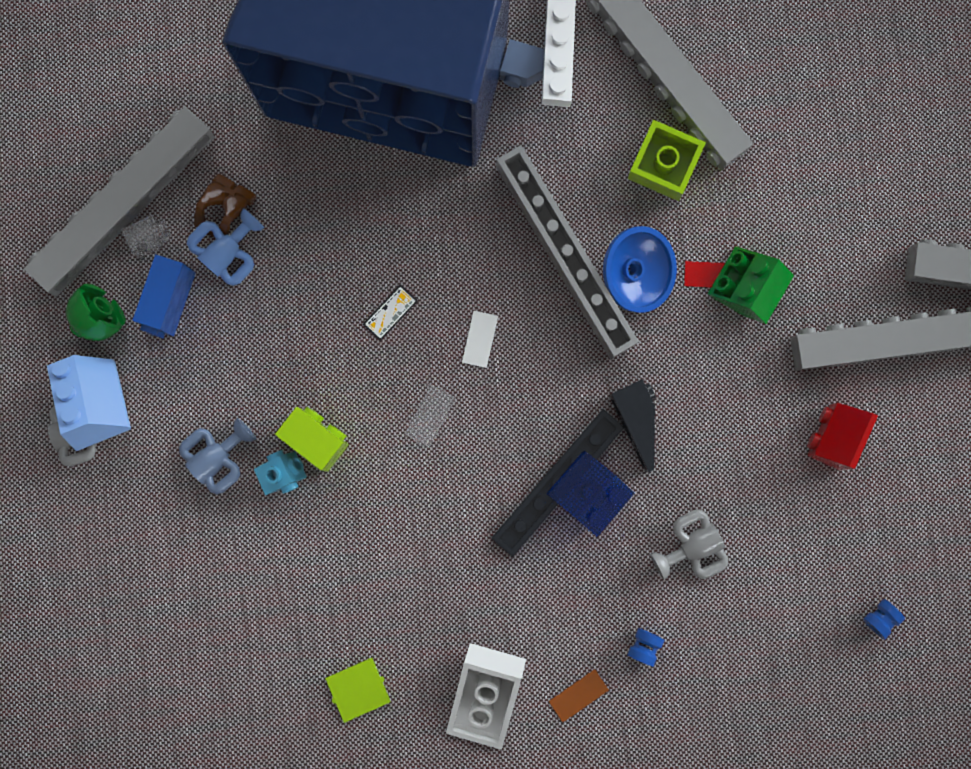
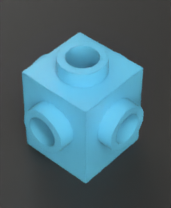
[254,450,307,495]

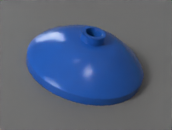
[603,226,677,313]

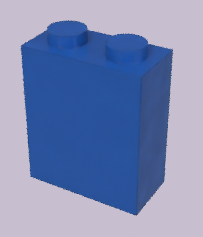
[132,254,196,339]

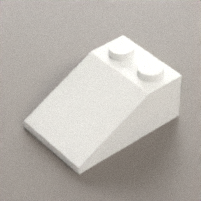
[446,643,526,750]

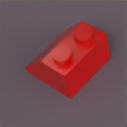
[807,403,878,470]

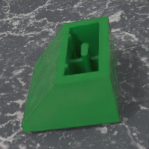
[708,246,794,324]

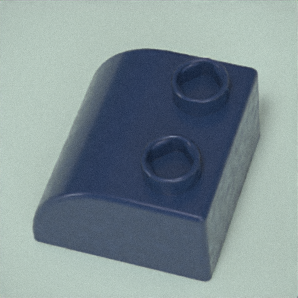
[222,0,510,167]

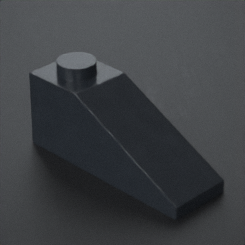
[609,379,656,473]

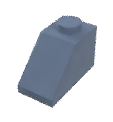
[500,39,544,88]

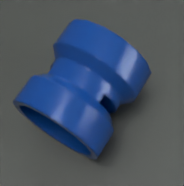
[863,599,905,640]
[627,628,665,667]

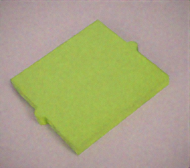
[325,657,391,723]

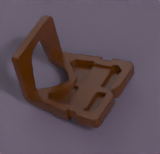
[193,174,256,238]

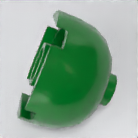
[65,283,126,341]

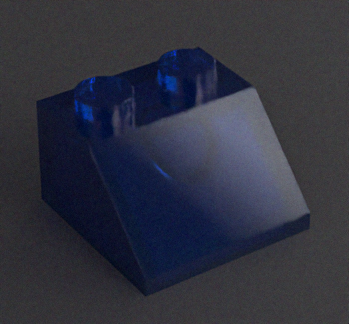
[547,451,635,537]

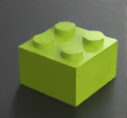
[628,120,706,201]
[275,407,349,472]

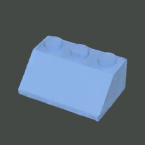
[47,355,131,451]

